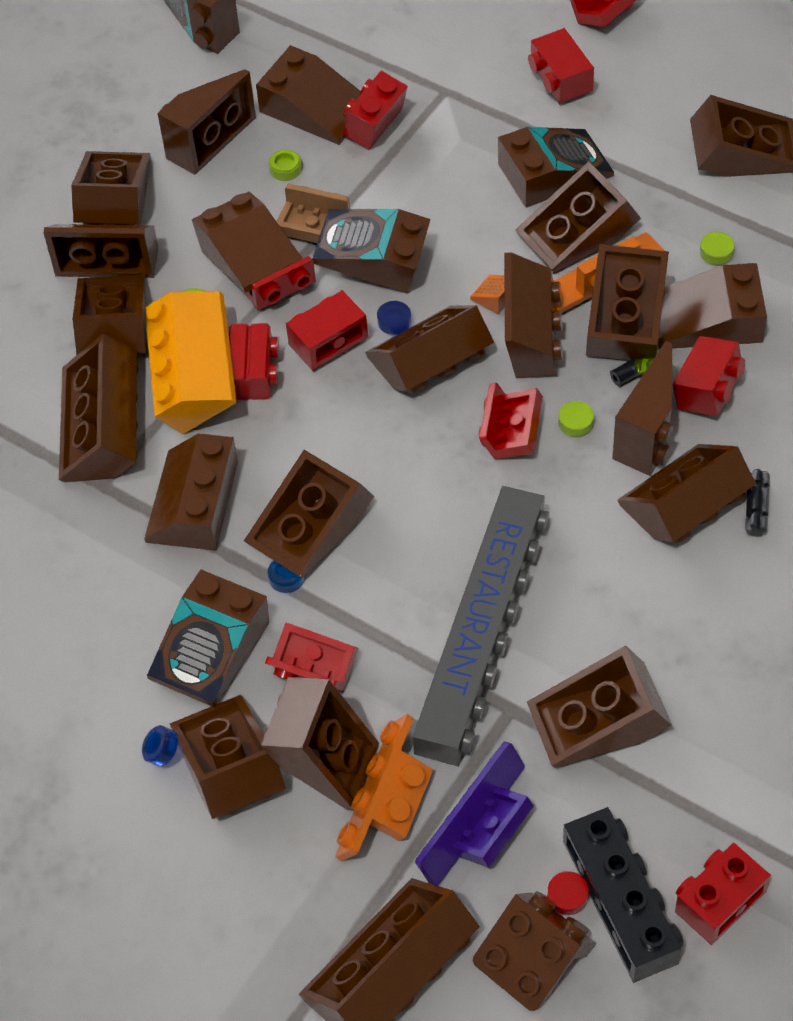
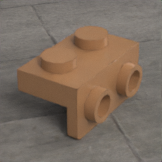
[276,183,350,243]

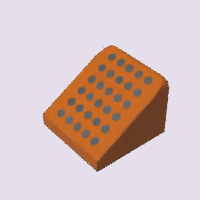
[470,275,505,314]

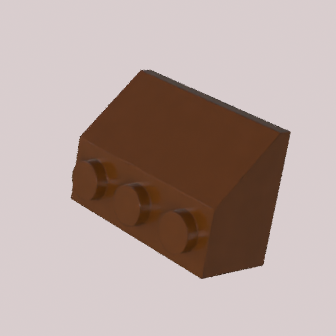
[43,224,159,278]
[504,252,563,378]
[365,305,494,394]
[144,433,238,551]
[617,444,756,543]

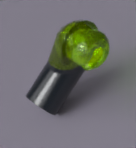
[610,358,654,386]

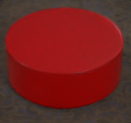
[547,871,589,915]

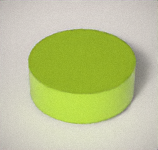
[269,149,302,181]
[700,232,735,265]
[558,401,594,437]

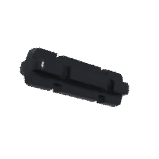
[745,469,770,537]

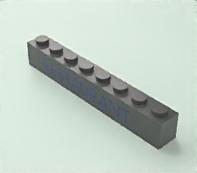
[413,485,550,767]

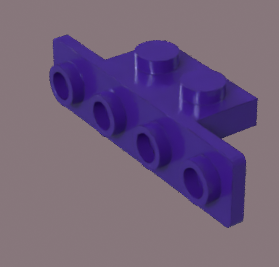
[415,741,534,886]

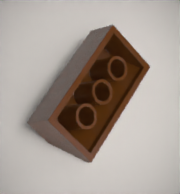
[59,334,138,482]
[299,878,480,1021]

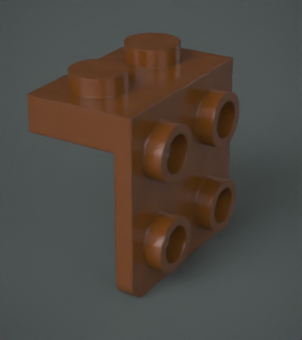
[473,891,596,1011]

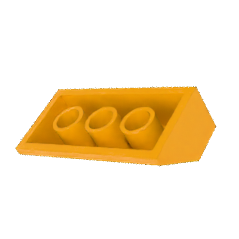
[145,291,237,434]

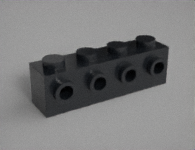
[563,807,684,983]

